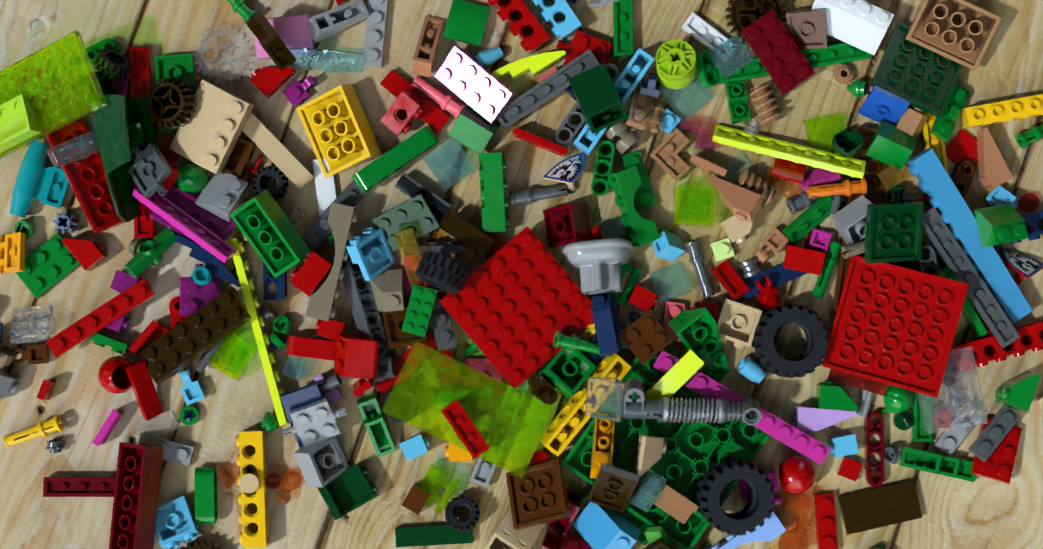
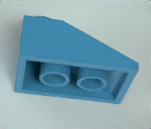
[572,502,641,549]

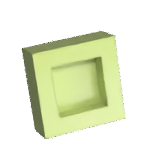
[710,238,735,262]

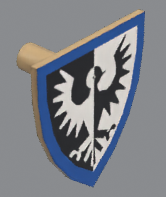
[543,152,585,192]

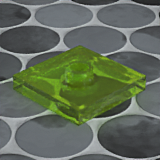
[804,114,845,154]

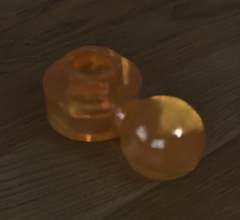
[765,168,796,198]
[275,471,302,505]

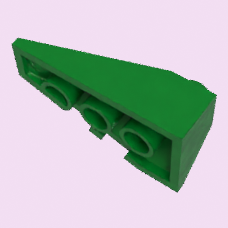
[668,307,730,382]

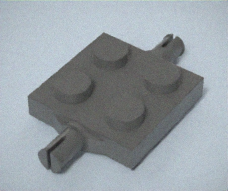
[128,143,172,198]

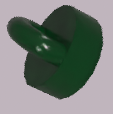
[893,412,913,430]

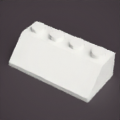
[811,0,894,55]

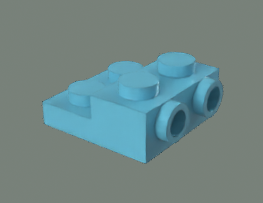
[346,227,396,281]
[155,496,201,549]

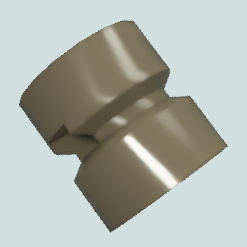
[604,120,640,154]

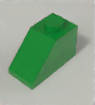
[816,381,858,411]

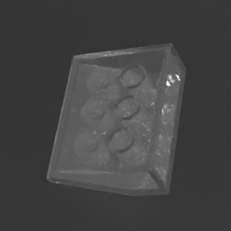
[917,346,988,434]

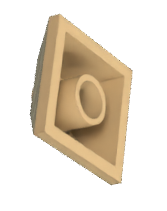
[634,434,667,476]

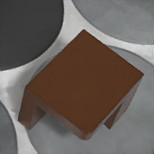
[402,483,429,515]

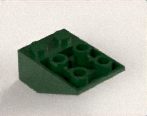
[568,63,629,134]

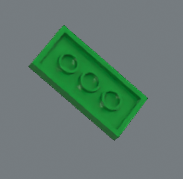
[154,53,196,133]

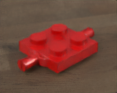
[556,30,619,67]

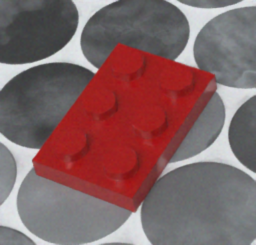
[970,417,1022,484]

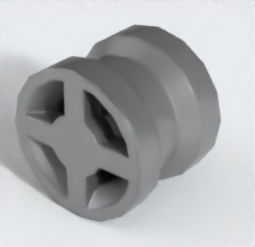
[739,257,762,279]

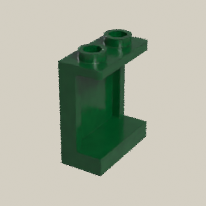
[317,463,378,521]

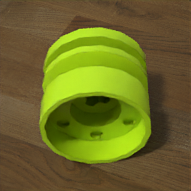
[655,39,697,90]

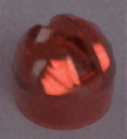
[266,473,281,489]

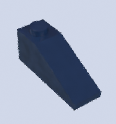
[592,292,620,356]

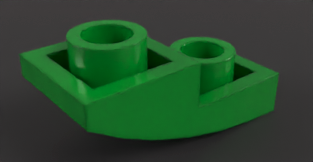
[725,81,751,124]

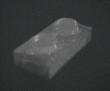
[136,410,181,443]

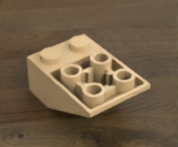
[484,507,546,549]

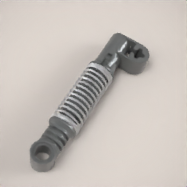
[623,378,762,425]

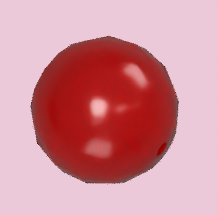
[98,356,134,394]
[779,456,815,494]

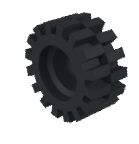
[93,48,132,81]
[252,166,289,201]
[445,495,480,532]

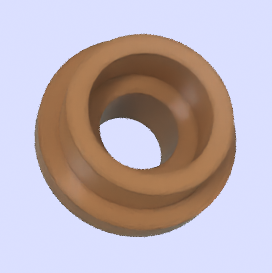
[834,65,853,84]

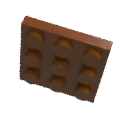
[506,459,570,530]

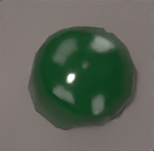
[831,129,864,157]

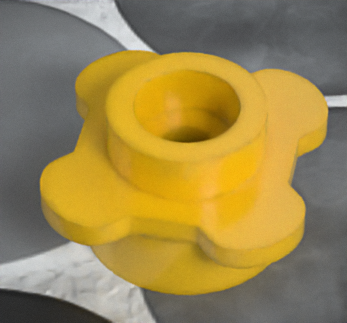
[584,322,596,338]

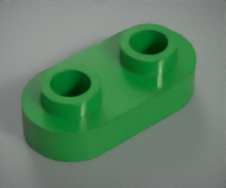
[83,38,121,67]
[696,49,719,88]

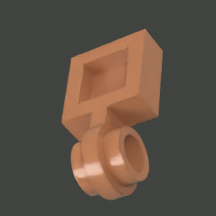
[754,227,789,263]

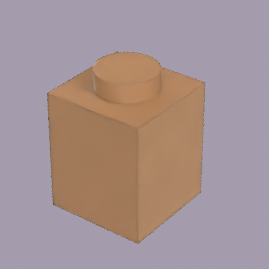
[896,107,929,137]

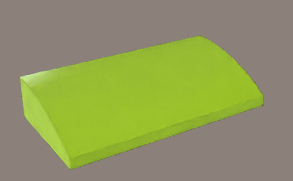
[0,94,41,153]

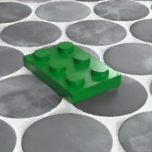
[16,233,80,299]

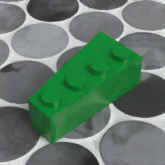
[478,152,510,234]

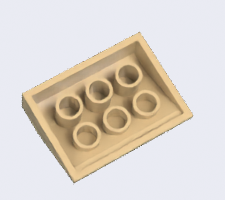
[169,79,254,174]

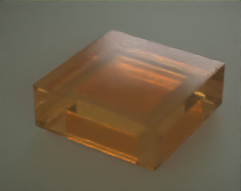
[216,468,236,489]

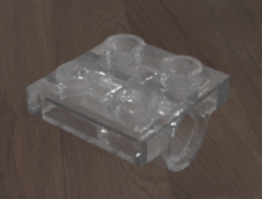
[9,304,55,345]

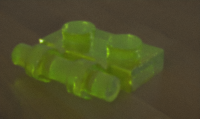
[418,464,459,514]

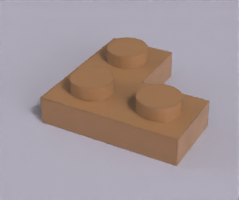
[649,128,690,182]

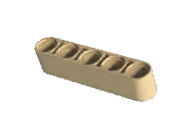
[242,112,314,190]

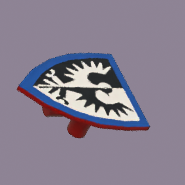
[999,248,1043,285]

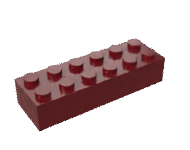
[109,442,164,549]

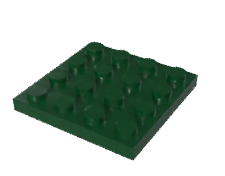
[870,21,963,118]

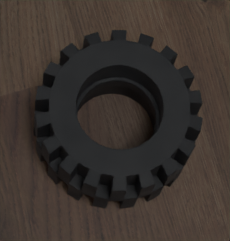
[415,251,469,294]

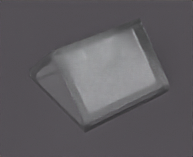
[585,377,625,423]

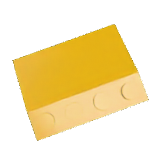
[296,84,381,179]

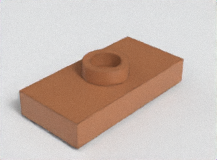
[690,154,727,180]

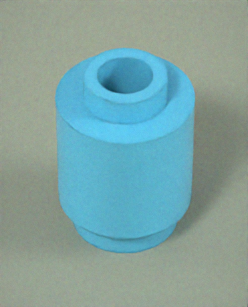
[737,356,767,384]

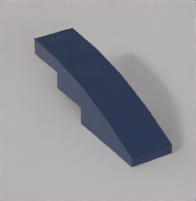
[175,234,241,287]

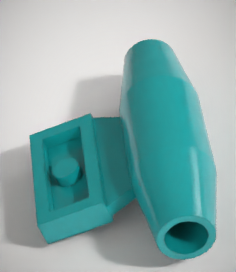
[10,140,69,218]

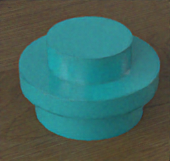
[192,266,212,286]

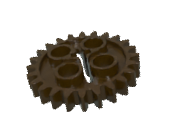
[725,0,787,44]

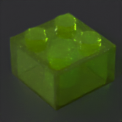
[672,185,715,227]

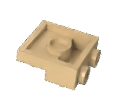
[716,299,762,350]

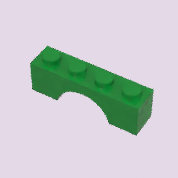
[608,166,660,246]

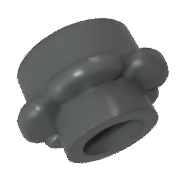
[45,439,65,453]
[884,445,901,464]

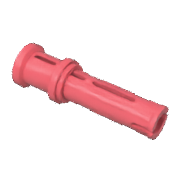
[412,75,466,120]

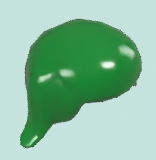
[173,161,208,193]
[880,385,914,414]

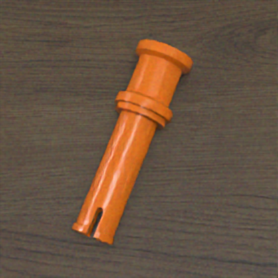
[806,178,867,199]

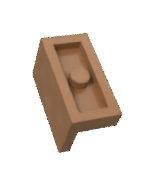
[652,483,699,524]

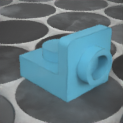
[986,185,1018,210]

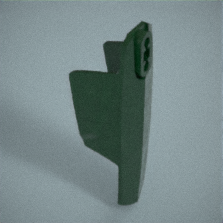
[88,71,156,223]

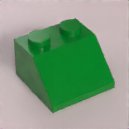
[974,203,1029,248]
[538,347,597,398]
[995,372,1041,411]

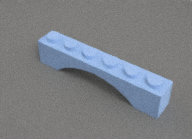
[709,509,786,549]

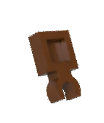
[14,344,50,364]

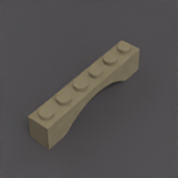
[306,202,358,322]

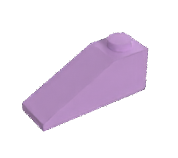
[794,406,856,435]

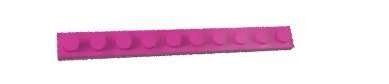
[652,350,831,465]

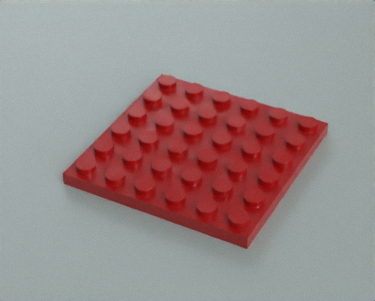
[439,226,594,390]
[822,255,969,398]

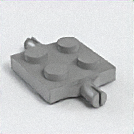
[283,398,348,447]

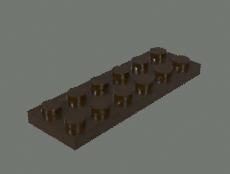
[140,286,252,385]

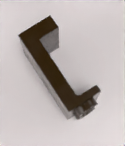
[246,12,297,71]

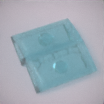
[423,139,476,190]

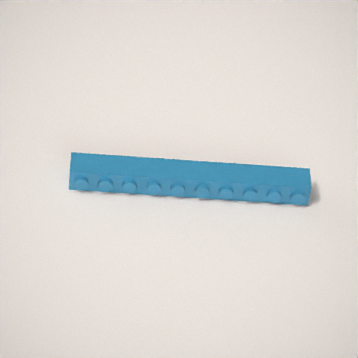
[907,149,1033,323]

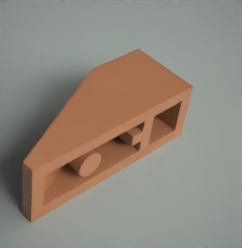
[412,16,444,77]
[977,127,1013,189]
[707,174,762,223]

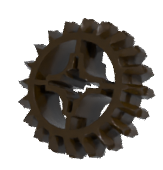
[145,77,196,130]

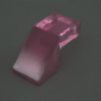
[678,120,715,151]

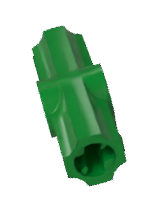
[124,227,177,279]

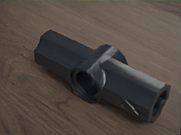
[395,173,452,219]

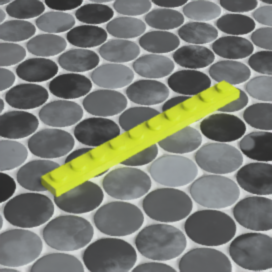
[228,238,290,426]

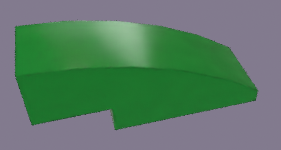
[357,393,396,458]

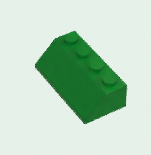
[230,189,312,278]

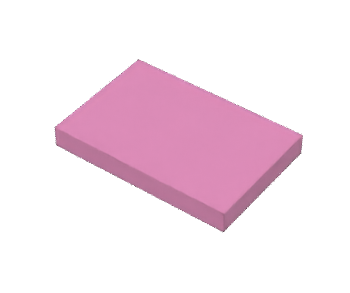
[254,14,315,60]

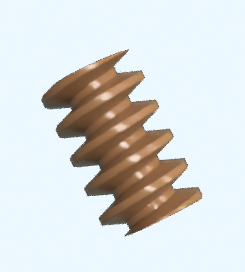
[749,83,782,126]
[734,168,777,208]

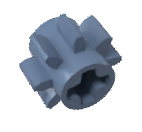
[52,211,79,235]

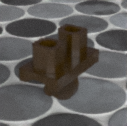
[527,375,558,405]

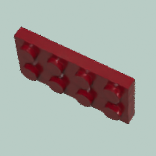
[740,9,815,95]

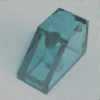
[630,469,667,512]

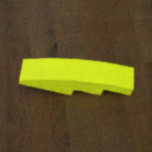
[492,50,566,80]
[644,349,704,400]

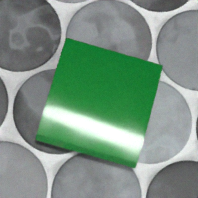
[443,0,490,47]

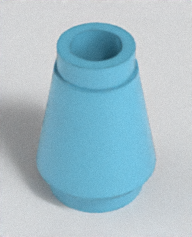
[474,46,503,69]

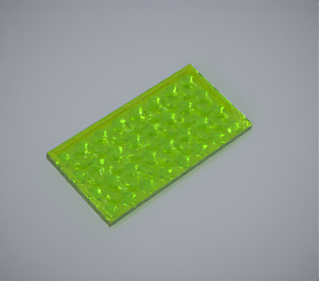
[0,31,107,159]
[382,341,555,478]

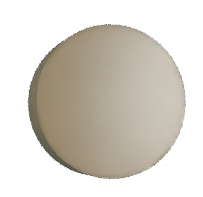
[239,473,260,493]

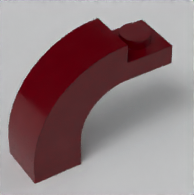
[540,488,584,549]

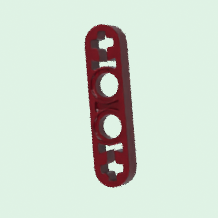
[864,411,884,487]

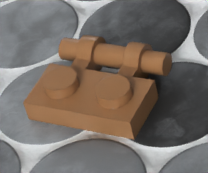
[625,90,664,133]

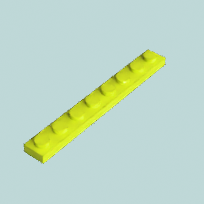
[712,124,866,179]

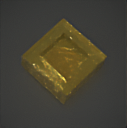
[877,164,904,190]

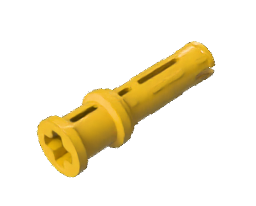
[3,415,64,448]

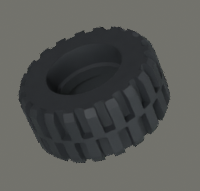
[752,304,829,378]
[696,457,775,536]

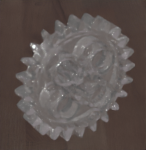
[192,23,256,86]

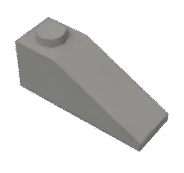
[307,0,370,43]

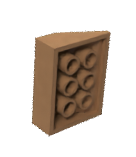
[905,0,1002,71]

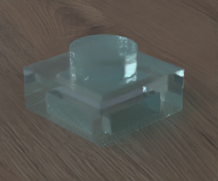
[281,356,308,381]

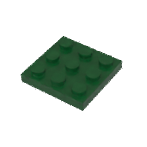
[864,202,924,263]

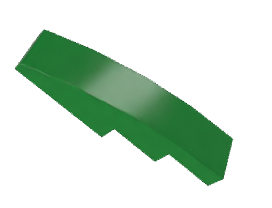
[899,447,976,482]

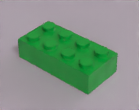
[401,283,438,337]

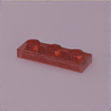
[828,369,888,396]

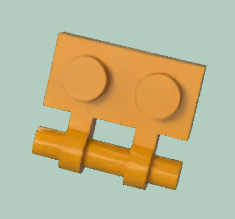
[0,232,26,275]

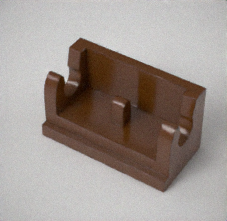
[222,137,257,180]

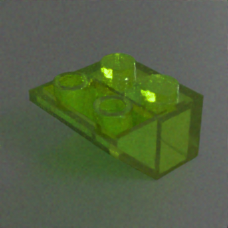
[209,332,258,381]

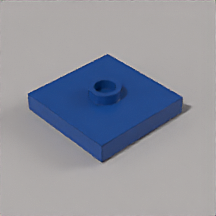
[858,84,910,126]

